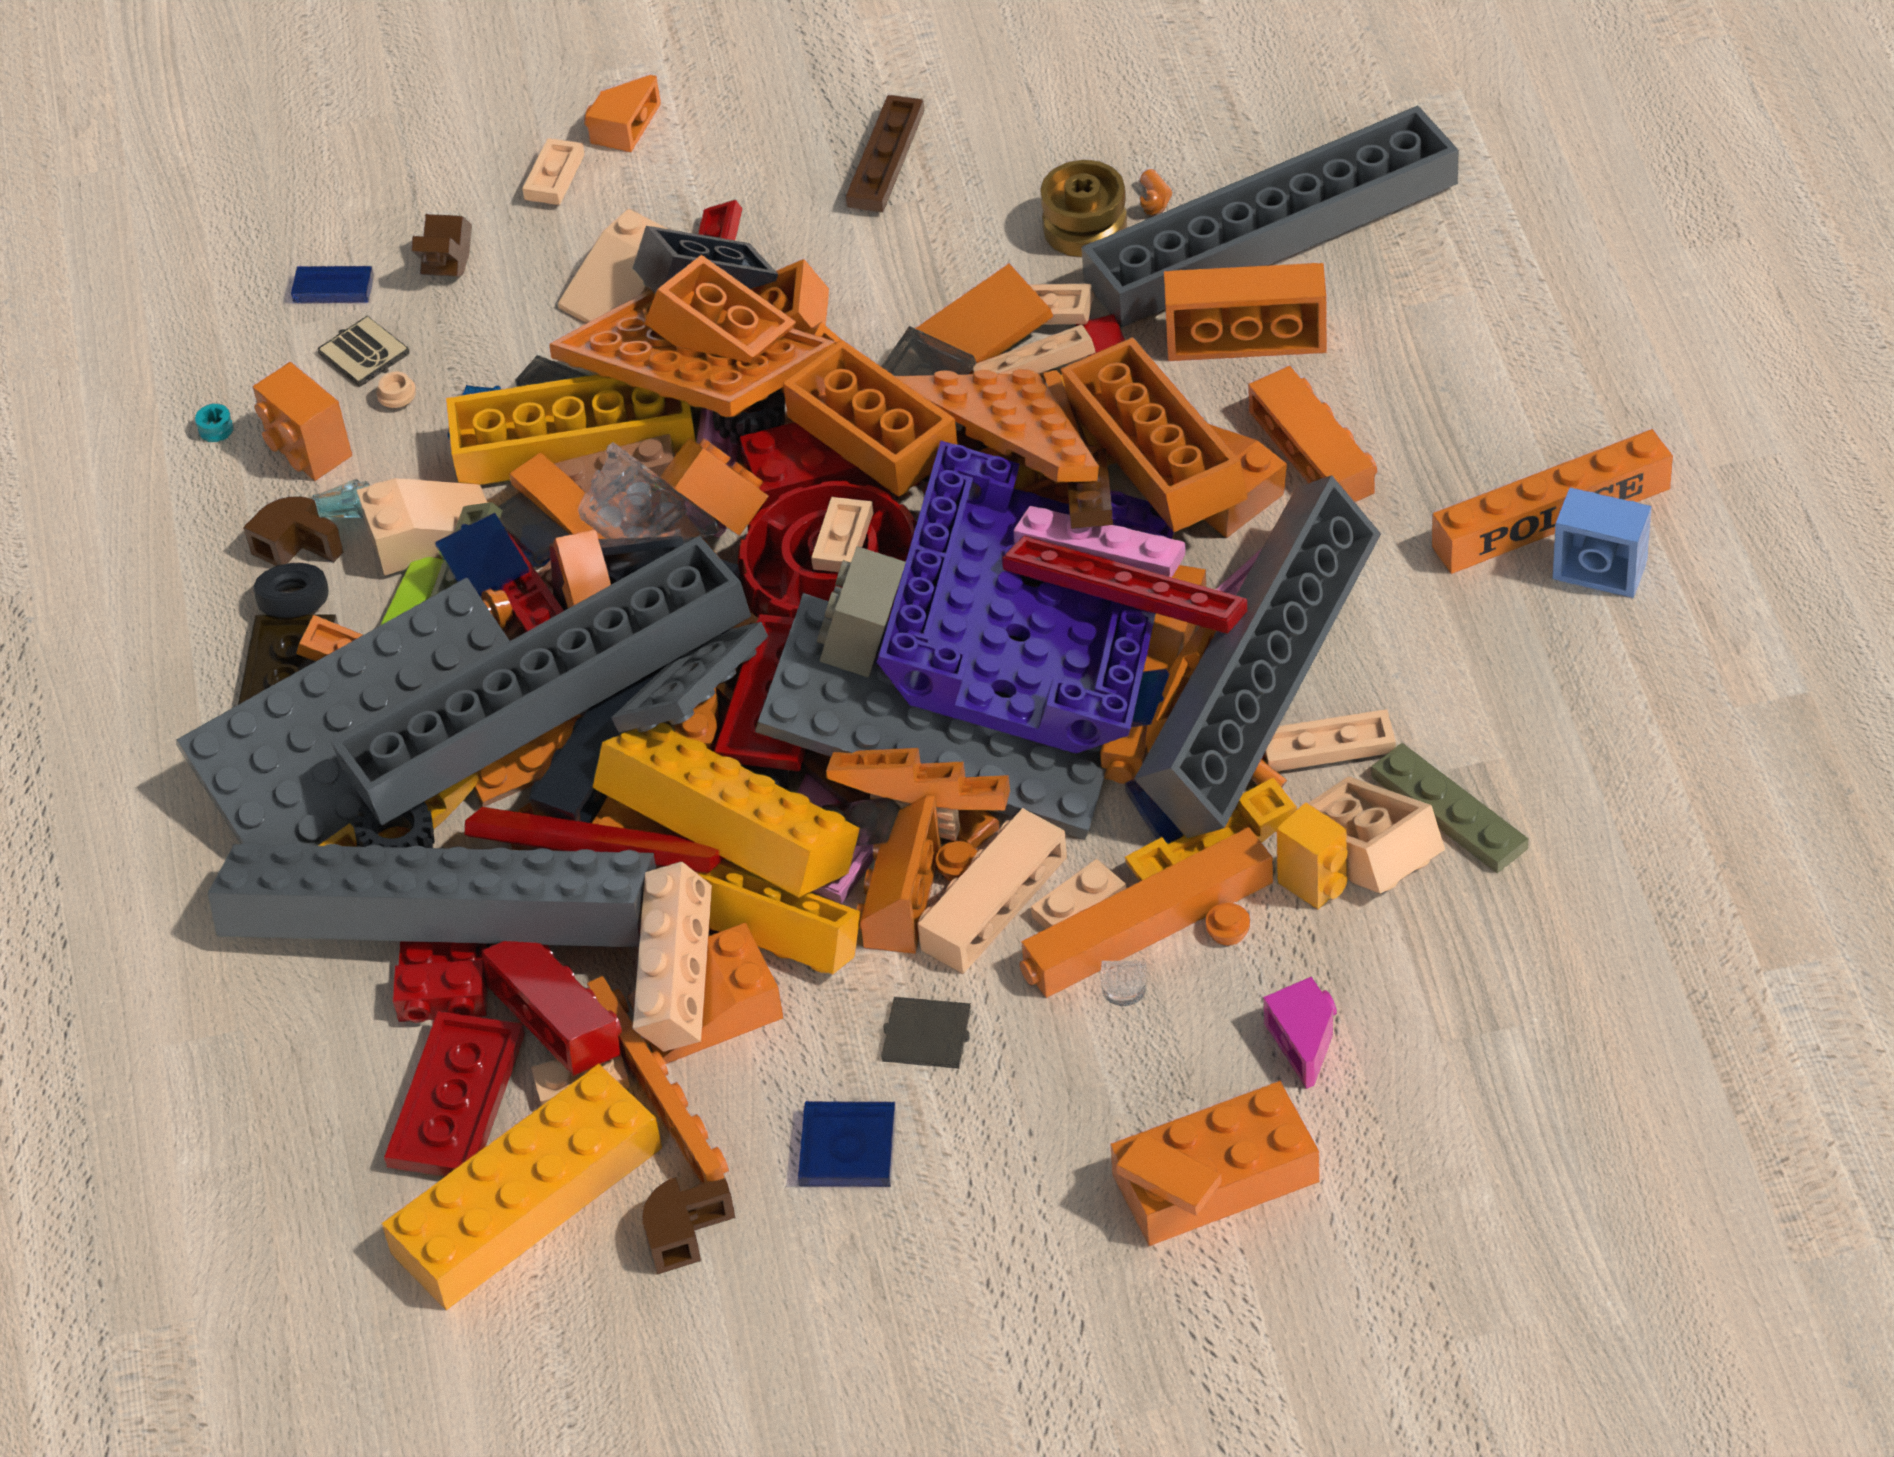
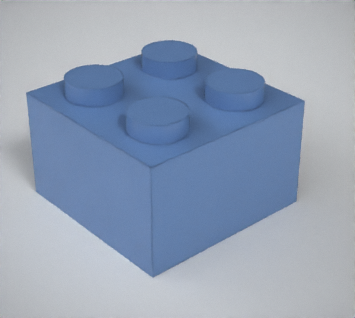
[1552,488,1652,598]

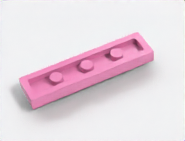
[1013,506,1185,577]

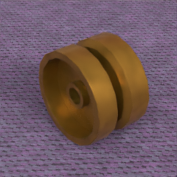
[1040,159,1127,257]

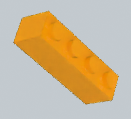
[694,861,860,974]

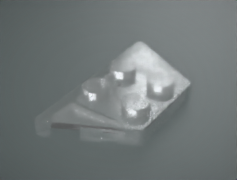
[578,442,720,544]

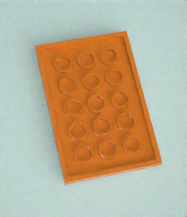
[549,289,835,417]

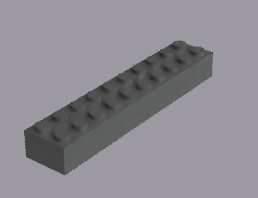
[1081,105,1459,328]
[1134,475,1381,839]
[330,535,751,825]
[208,842,656,947]

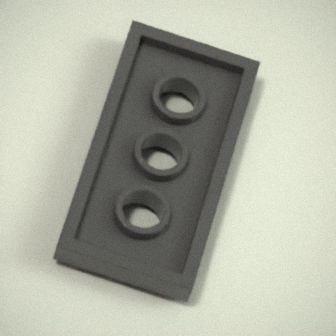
[611,622,768,732]

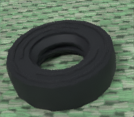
[254,563,329,618]

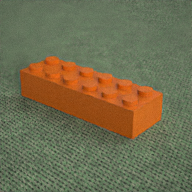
[1061,337,1248,532]

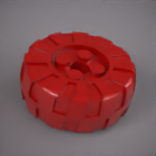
[738,481,917,621]

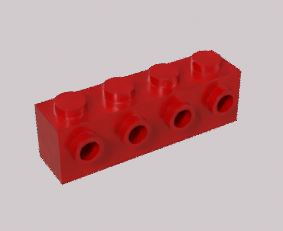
[482,941,622,1076]

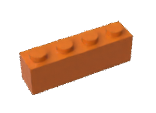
[1248,366,1377,502]

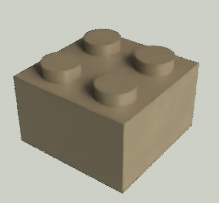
[817,546,906,677]

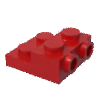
[393,941,490,1023]

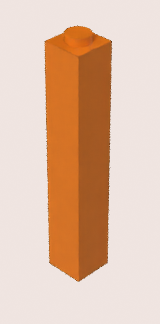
[1100,565,1207,785]
[1019,827,1273,998]

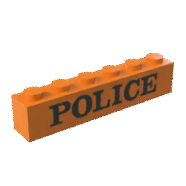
[1432,429,1673,574]

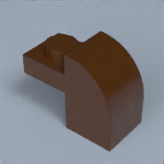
[411,214,472,277]
[243,496,344,566]
[642,1177,736,1275]

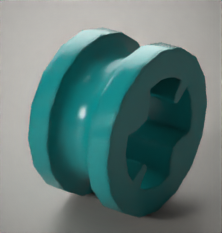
[195,403,234,442]

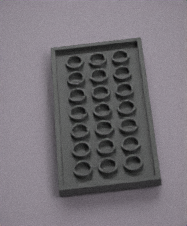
[176,578,510,846]
[755,593,1106,840]

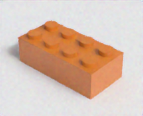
[1164,263,1327,361]
[783,340,957,497]
[1110,1081,1319,1246]

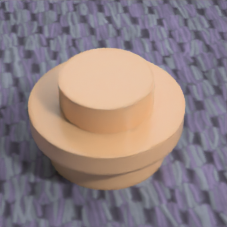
[376,371,416,408]

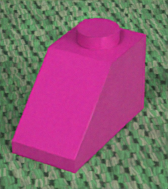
[1263,976,1337,1089]

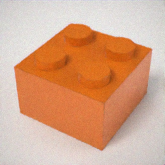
[252,361,353,481]
[660,438,768,536]

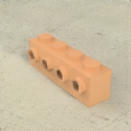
[633,862,712,1051]

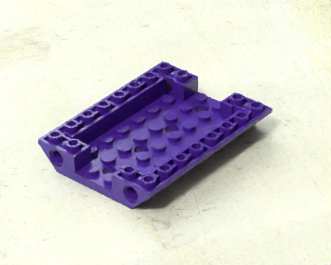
[877,441,1174,753]

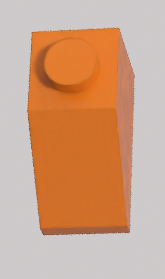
[584,75,661,152]

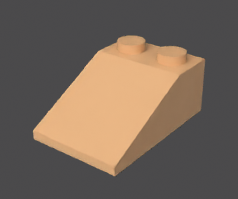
[558,209,667,323]
[356,478,498,576]
[1308,776,1445,894]

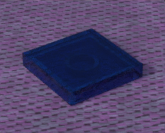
[798,1101,896,1187]

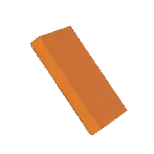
[914,263,1054,375]

